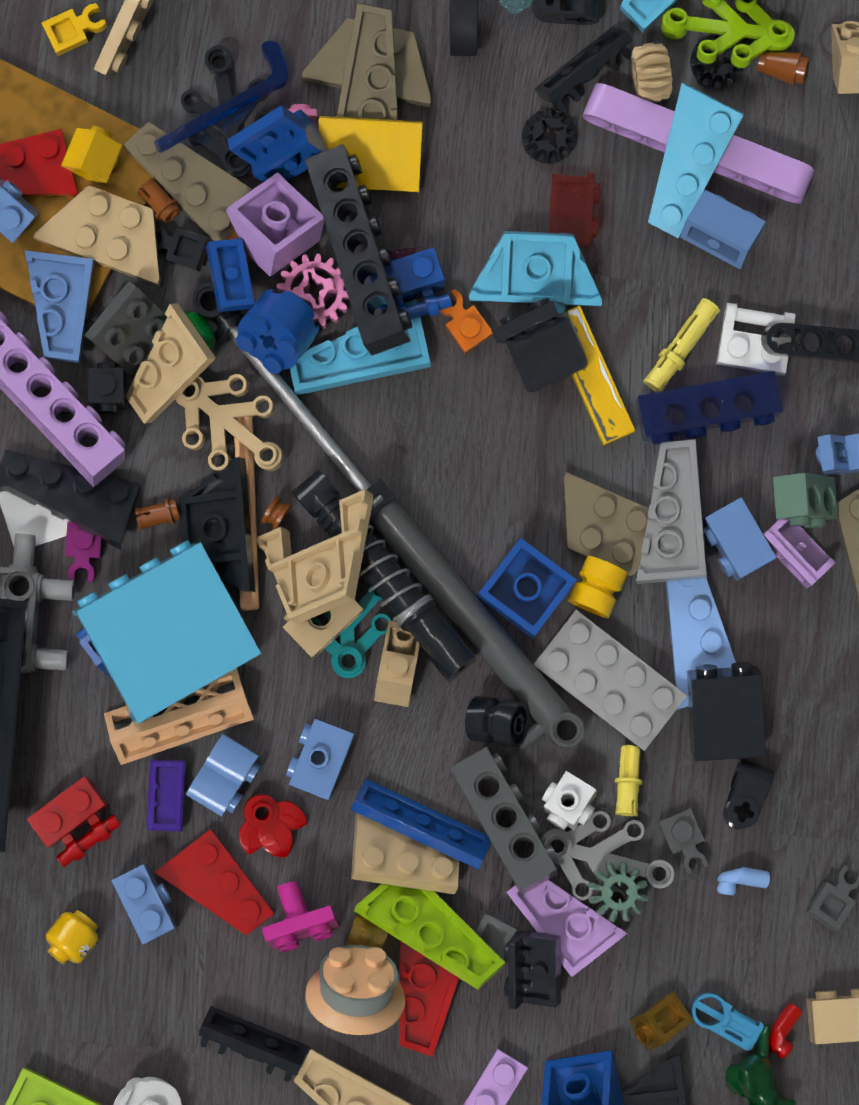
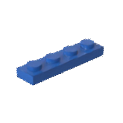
[351,778,491,870]

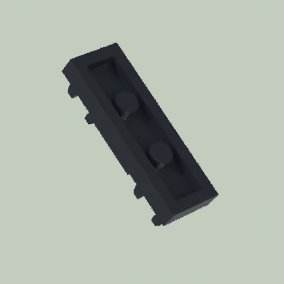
[535,26,633,113]
[198,1006,309,1082]

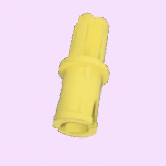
[615,745,643,816]

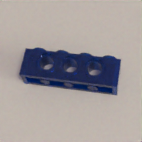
[635,371,783,445]

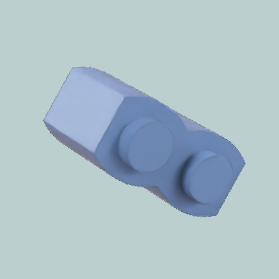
[186,734,262,817]

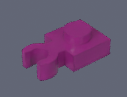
[65,521,103,583]

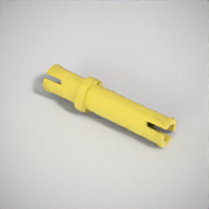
[643,298,720,394]

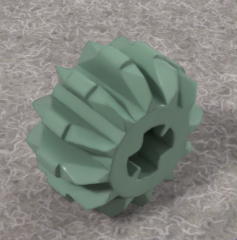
[588,862,648,922]

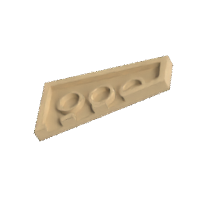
[94,0,154,77]

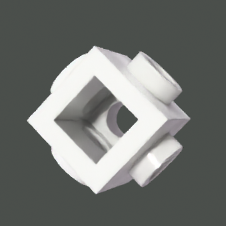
[542,771,597,830]

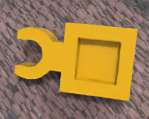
[42,3,108,56]

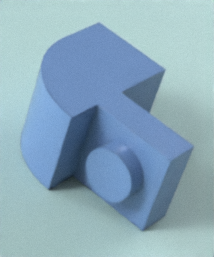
[816,433,859,475]

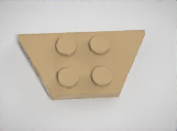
[33,185,161,287]

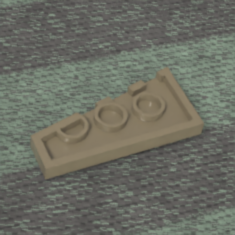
[336,2,398,120]

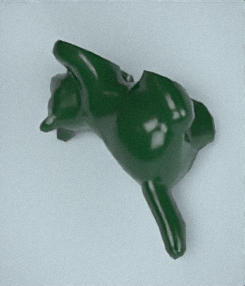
[725,1025,797,1105]

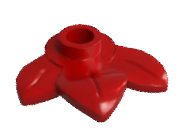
[238,794,308,858]

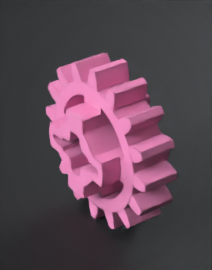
[277,253,349,329]

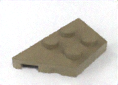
[302,18,431,108]
[563,472,649,577]

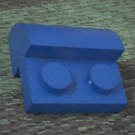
[228,105,327,182]

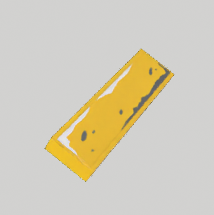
[568,306,635,446]

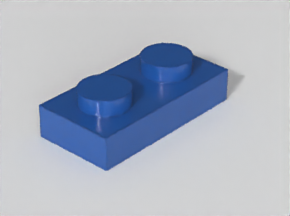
[206,239,255,312]

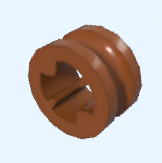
[261,496,292,530]

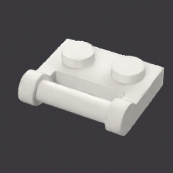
[716,302,795,376]

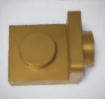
[629,991,694,1050]

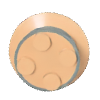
[305,945,405,1035]

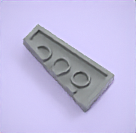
[636,439,707,584]

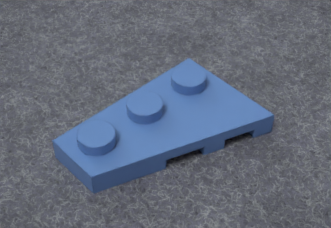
[24,250,95,363]

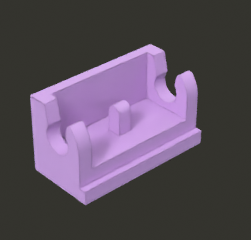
[763,520,835,589]

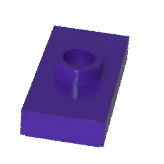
[147,759,186,832]

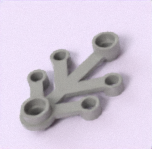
[540,811,674,900]

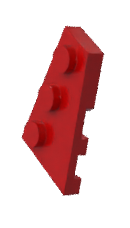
[154,829,275,935]

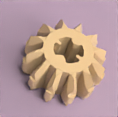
[631,43,673,103]

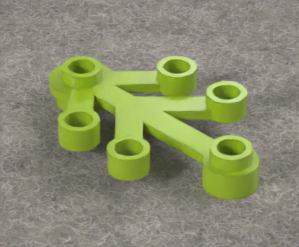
[661,0,795,68]

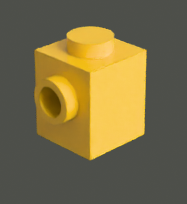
[61,126,122,183]

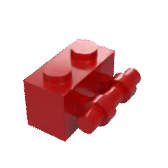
[27,776,122,867]

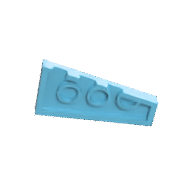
[648,82,744,238]

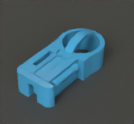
[690,992,764,1051]

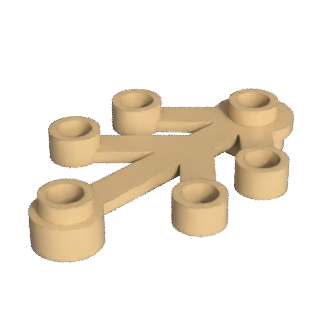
[175,374,284,472]

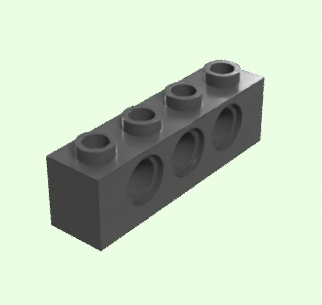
[450,747,560,895]

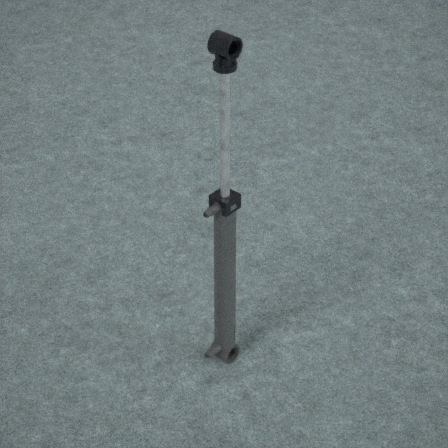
[193,283,584,749]

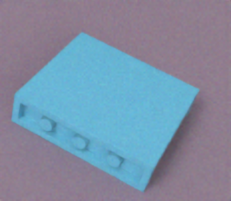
[72,540,261,724]

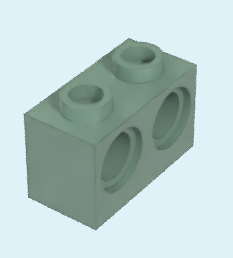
[773,473,838,528]

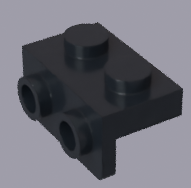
[504,930,561,1010]

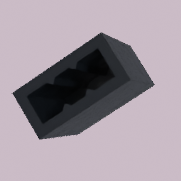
[687,662,765,762]

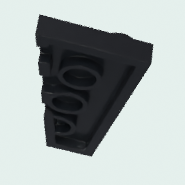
[0,450,140,550]

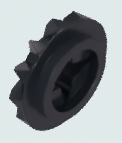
[690,34,744,89]
[522,108,577,164]

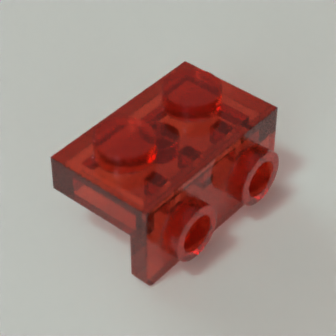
[548,172,600,248]

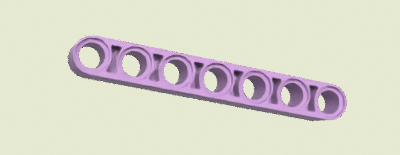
[582,83,815,204]

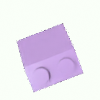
[226,172,324,277]

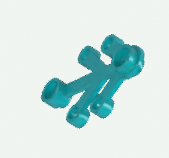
[311,585,391,679]

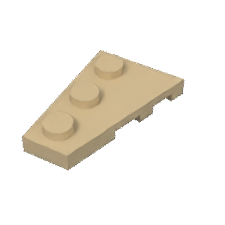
[126,303,216,424]
[351,813,459,894]

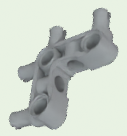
[0,534,75,674]

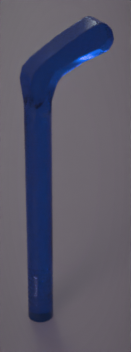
[154,41,288,153]

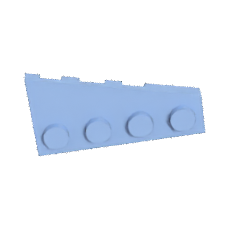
[665,578,736,710]

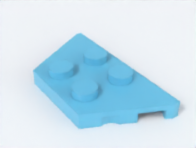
[469,231,602,306]

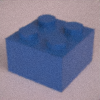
[477,538,577,639]

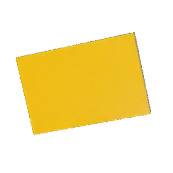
[318,116,423,192]

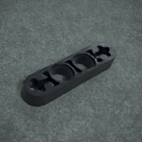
[761,323,859,363]

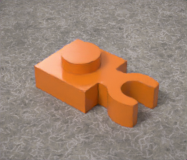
[440,289,493,354]

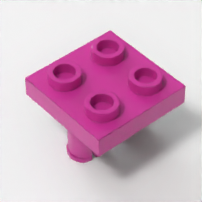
[262,881,340,953]

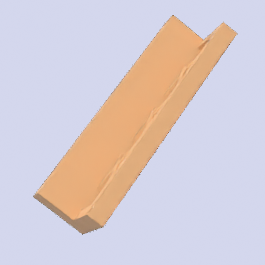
[104,668,254,765]

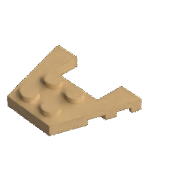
[257,489,373,624]

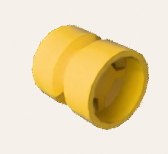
[568,556,629,619]

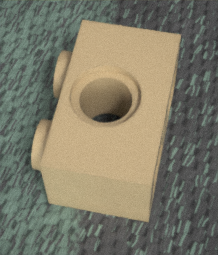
[283,600,364,659]

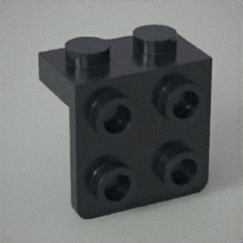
[491,298,589,392]

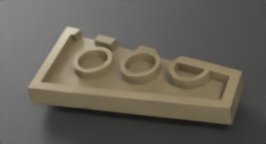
[123,122,253,241]

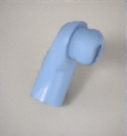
[717,867,770,896]

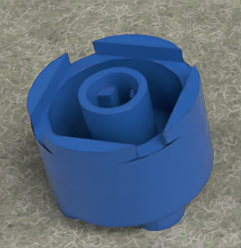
[235,289,319,374]

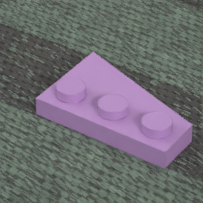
[506,880,628,977]

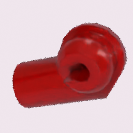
[769,1003,803,1058]

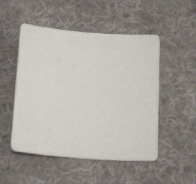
[0,491,71,546]

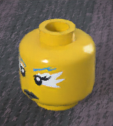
[46,910,99,965]

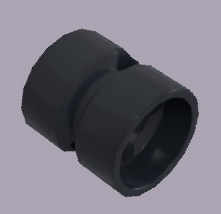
[465,696,529,747]

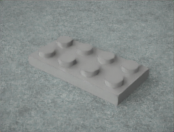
[534,610,687,751]

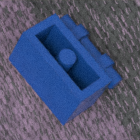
[369,248,452,319]

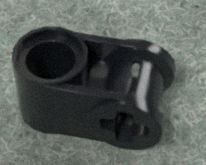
[723,759,775,829]

